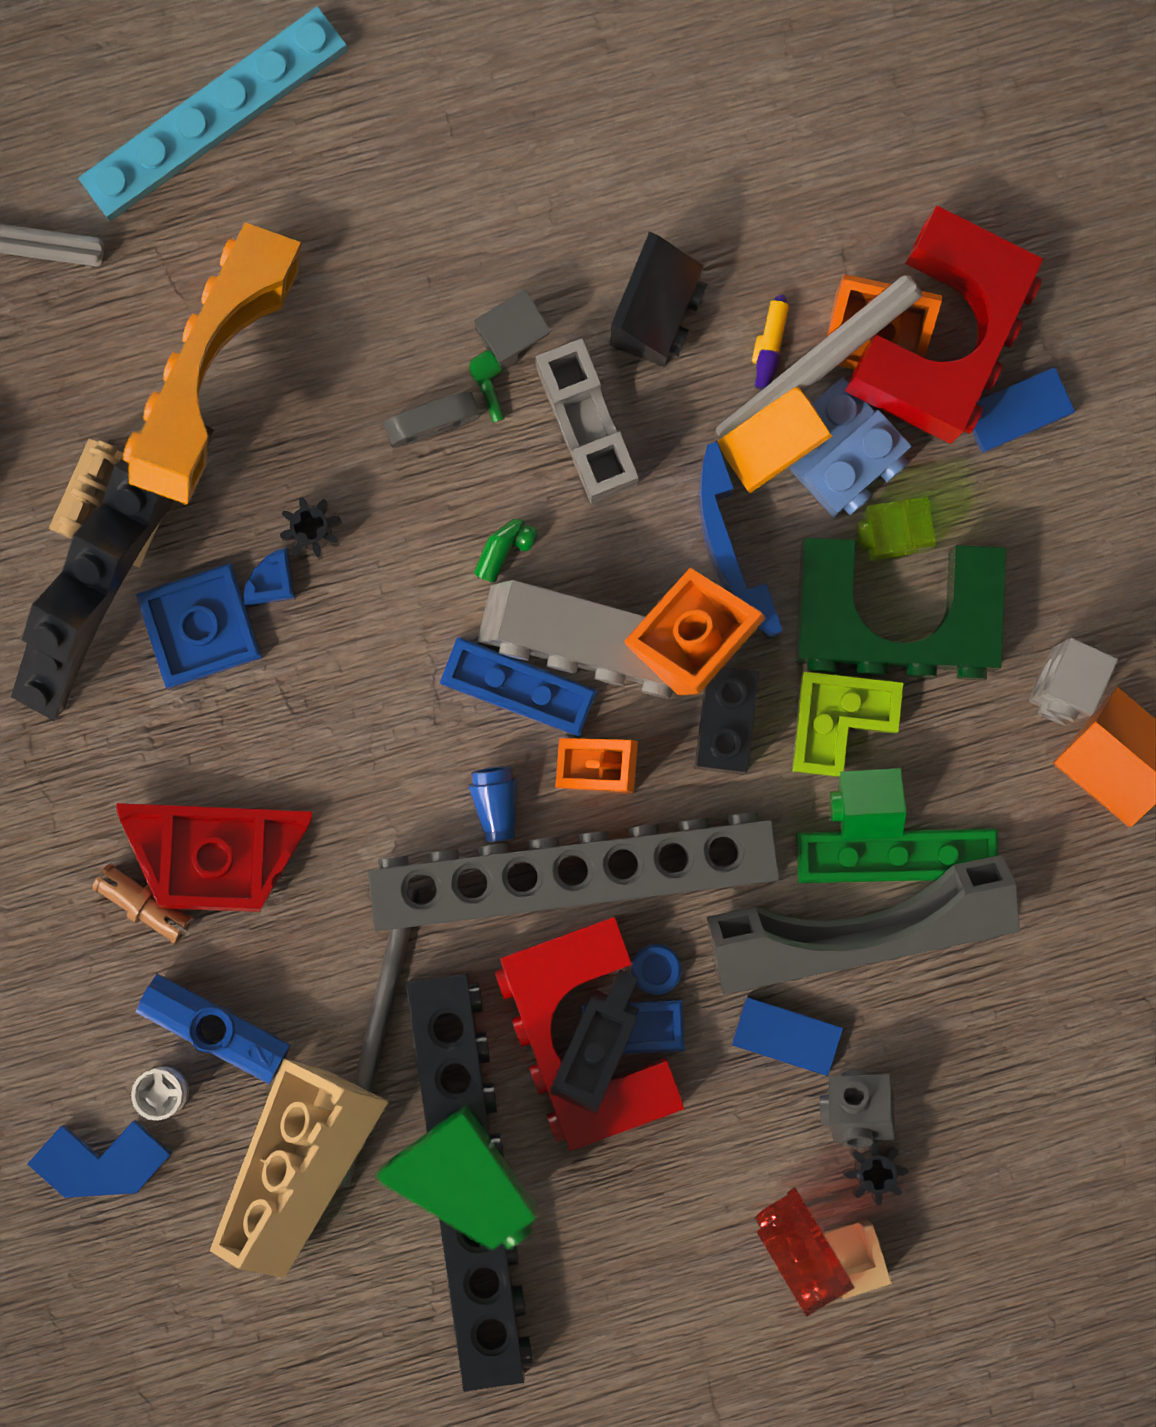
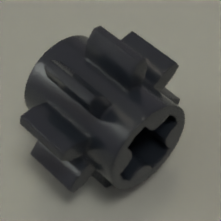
[280,497,342,560]
[843,1141,908,1205]

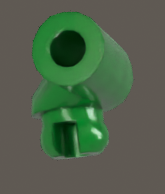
[473,519,538,582]

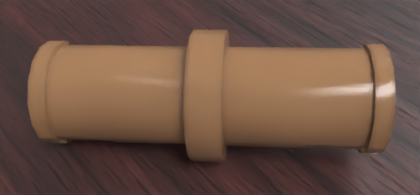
[92,863,194,945]

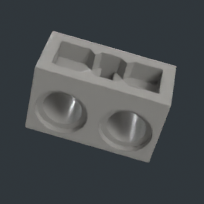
[1028,638,1118,725]

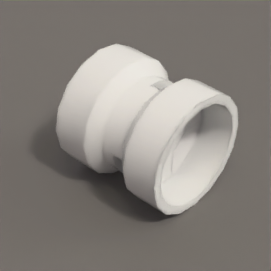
[131,1066,189,1121]

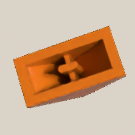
[555,738,638,794]

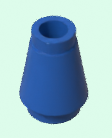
[468,766,518,842]

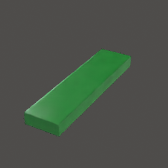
[796,829,999,883]

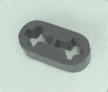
[383,392,480,448]

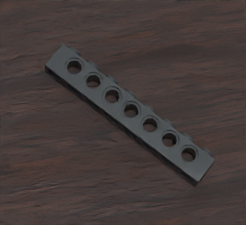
[368,812,779,931]

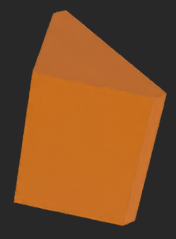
[826,274,942,370]
[624,568,765,695]
[1053,687,1156,827]

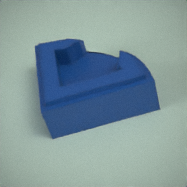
[244,548,295,607]

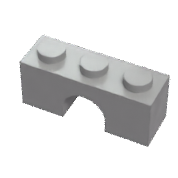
[535,338,638,505]

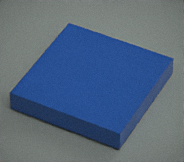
[135,563,263,690]

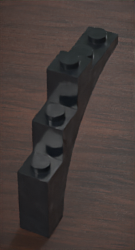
[11,424,214,721]

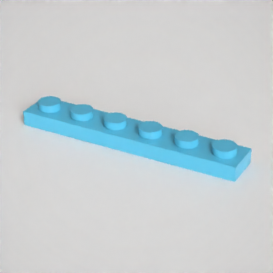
[78,6,348,222]

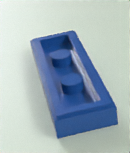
[440,637,597,737]

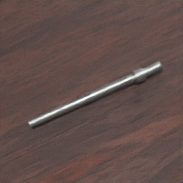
[339,889,420,1187]

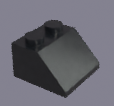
[610,232,707,367]

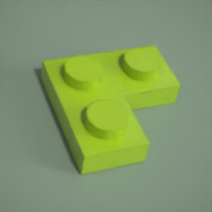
[792,672,904,777]

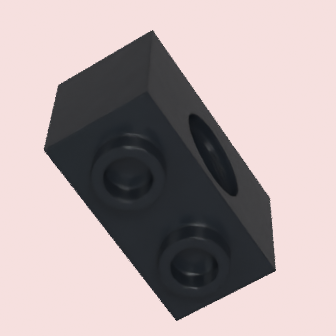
[694,667,759,775]

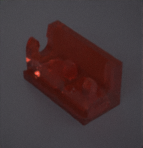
[755,1188,855,1317]

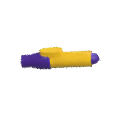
[753,294,790,390]

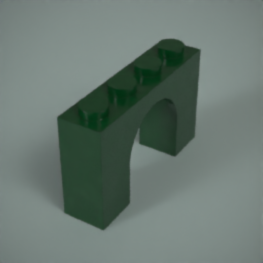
[795,538,1006,680]

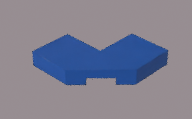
[27,1120,172,1198]

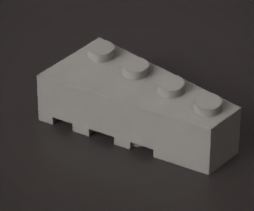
[477,580,673,699]

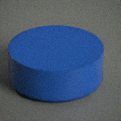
[631,944,682,995]

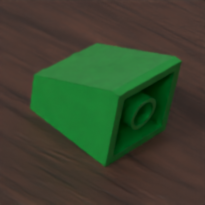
[376,1105,537,1250]

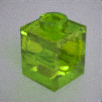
[857,496,936,561]

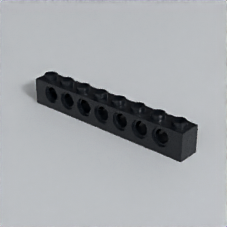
[406,972,533,1392]

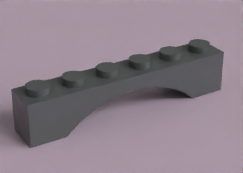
[707,855,1020,994]

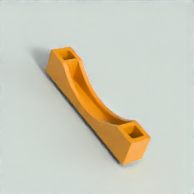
[123,222,301,505]

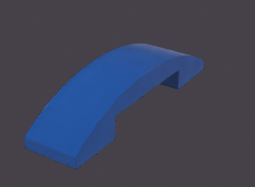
[699,442,783,639]

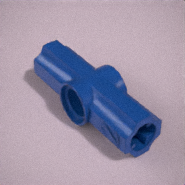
[136,973,291,1084]

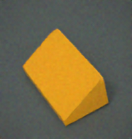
[717,387,833,493]

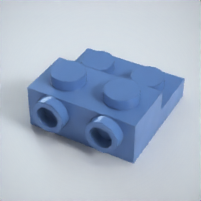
[788,377,912,518]

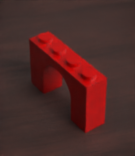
[845,205,1043,444]
[494,916,684,1152]

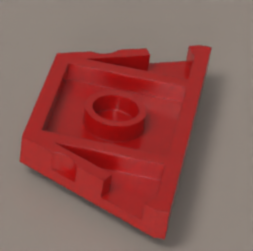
[116,803,312,912]

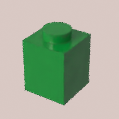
[829,768,906,840]

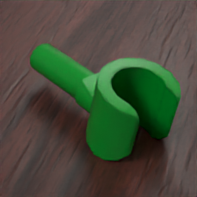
[469,350,504,423]

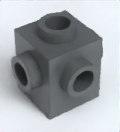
[820,1070,895,1148]

